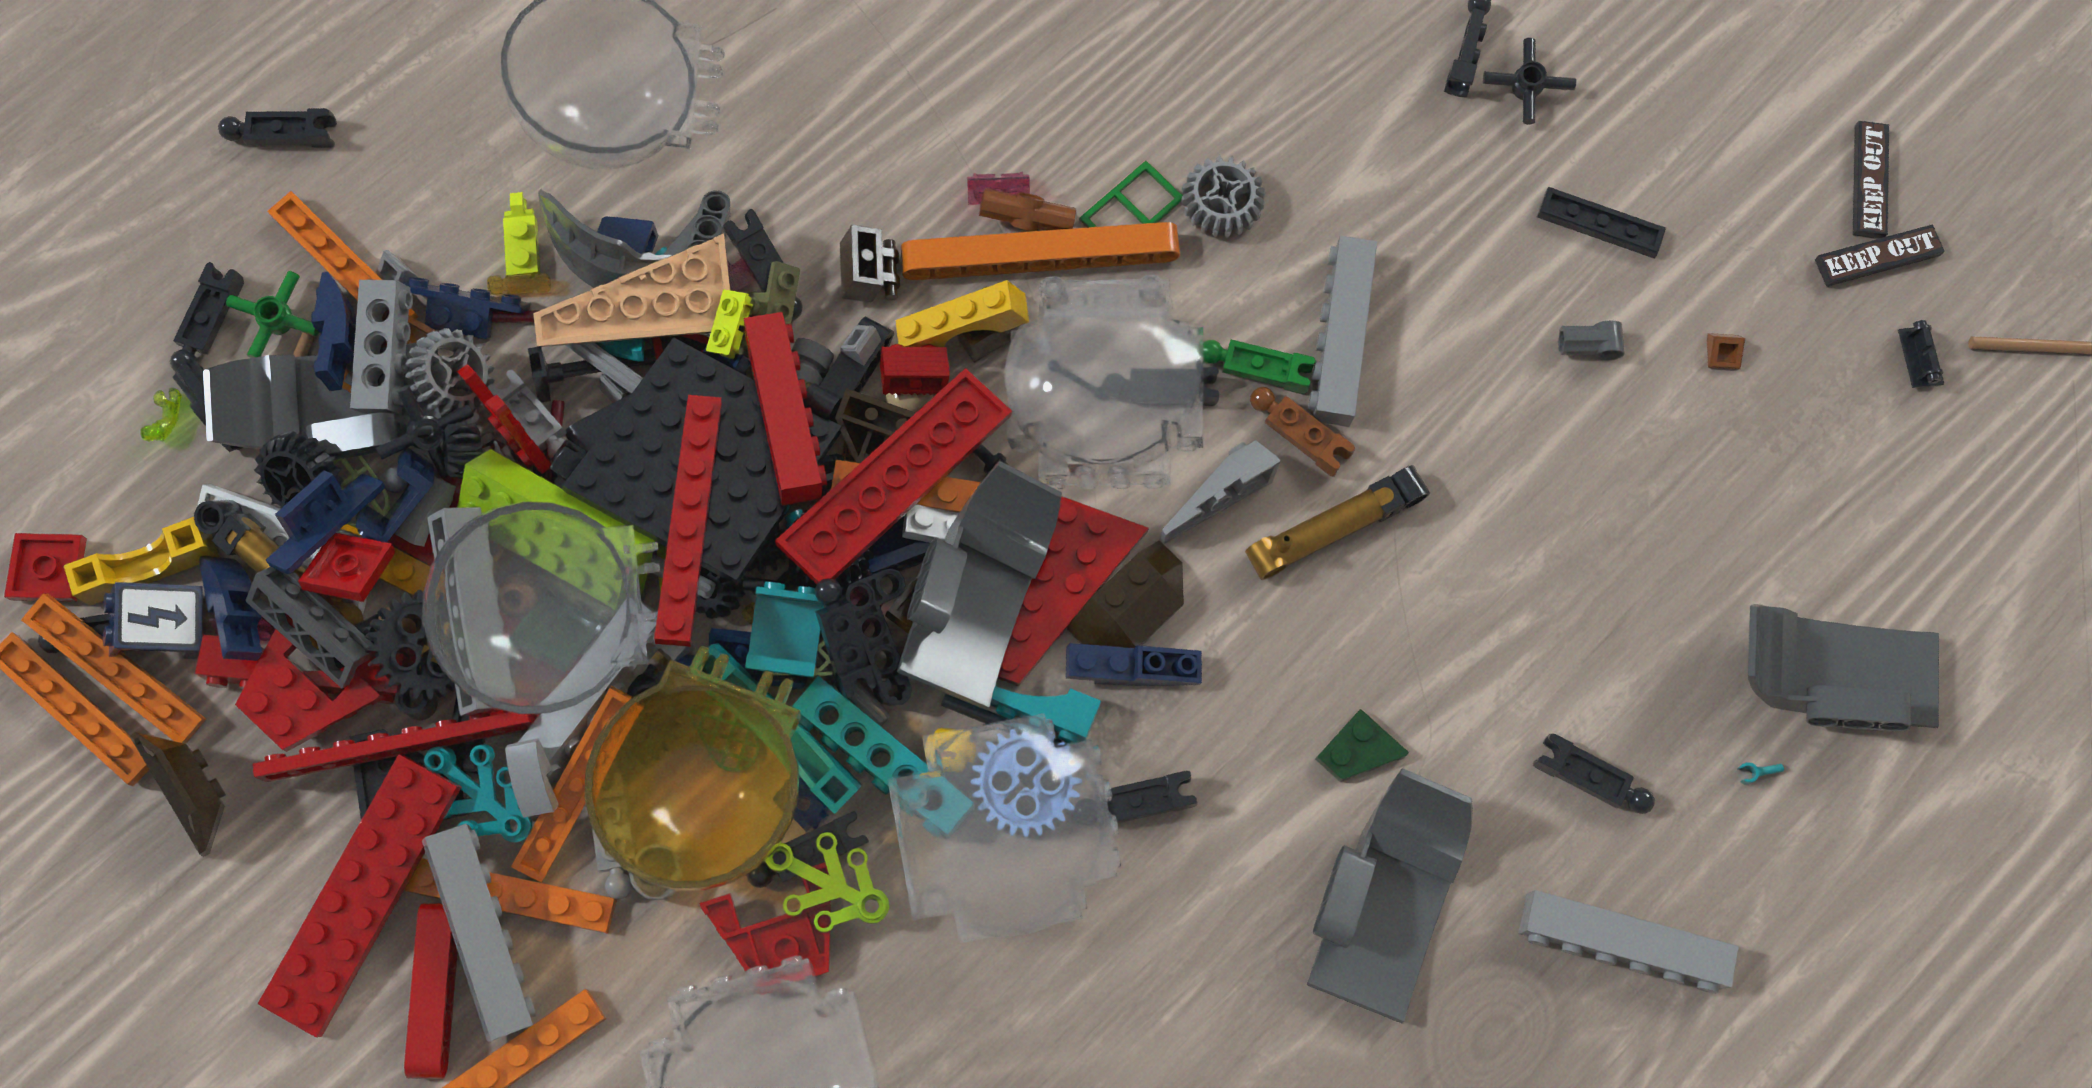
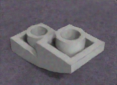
[395,476,456,546]
[505,738,559,818]

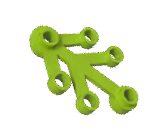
[765,832,889,933]

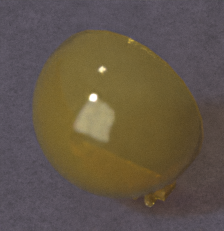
[584,646,801,891]

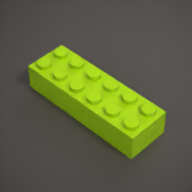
[457,449,656,610]

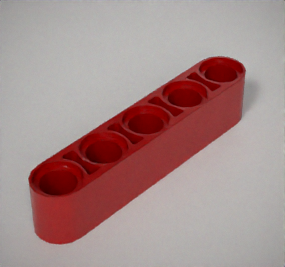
[404,903,458,1079]

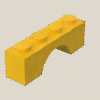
[895,280,1029,347]
[64,517,219,606]

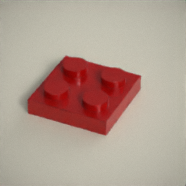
[4,533,87,602]
[298,533,396,602]

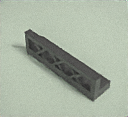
[246,567,375,689]

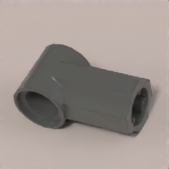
[1558,320,1625,360]

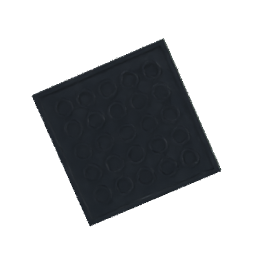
[563,338,842,585]

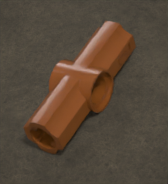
[979,188,1076,231]

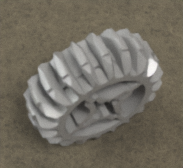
[1181,155,1265,238]
[405,328,495,415]

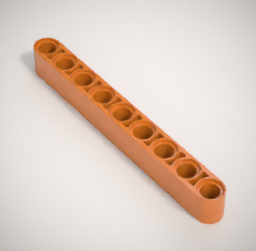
[901,222,1180,280]

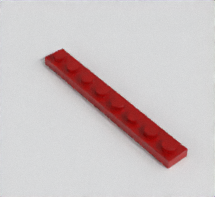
[654,395,722,647]
[253,706,536,782]

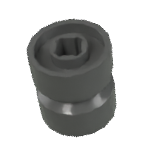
[791,338,834,390]

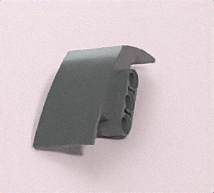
[203,343,444,460]
[897,461,1062,710]
[1748,604,1939,731]
[1307,768,1473,1024]

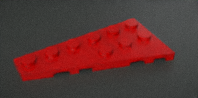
[997,496,1149,686]

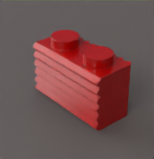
[880,344,950,395]

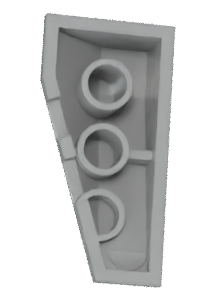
[1160,440,1281,544]

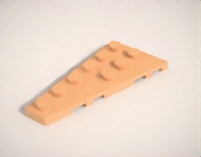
[533,234,730,347]

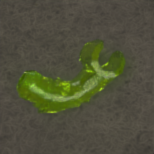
[140,388,182,442]

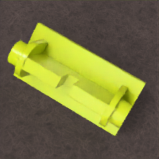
[706,289,753,359]

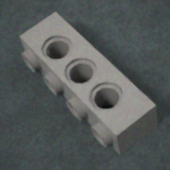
[350,280,413,414]

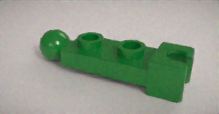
[1198,339,1316,394]

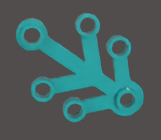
[424,744,533,843]

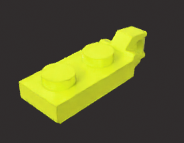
[503,192,541,280]

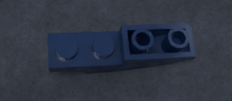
[311,272,356,391]
[199,556,262,661]
[1066,643,1202,686]

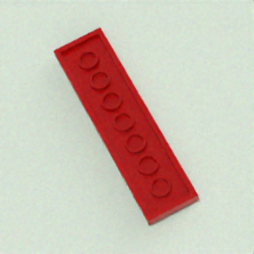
[775,368,1012,584]
[258,754,462,1038]

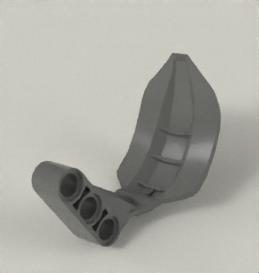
[538,189,730,288]

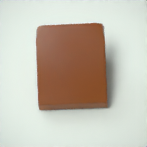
[1707,333,1745,369]

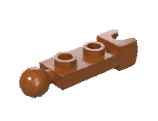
[1250,387,1355,477]

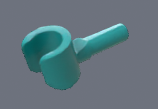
[1737,762,1784,785]

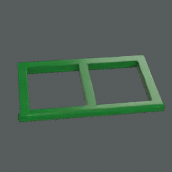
[1079,161,1183,228]

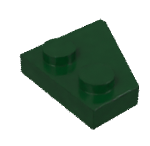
[1315,709,1409,782]

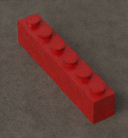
[744,312,827,505]

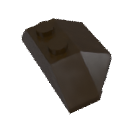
[835,388,915,463]
[1067,540,1184,648]
[130,732,226,857]

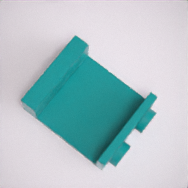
[745,582,824,678]

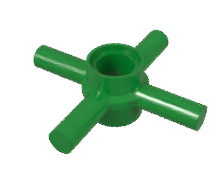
[226,271,319,358]

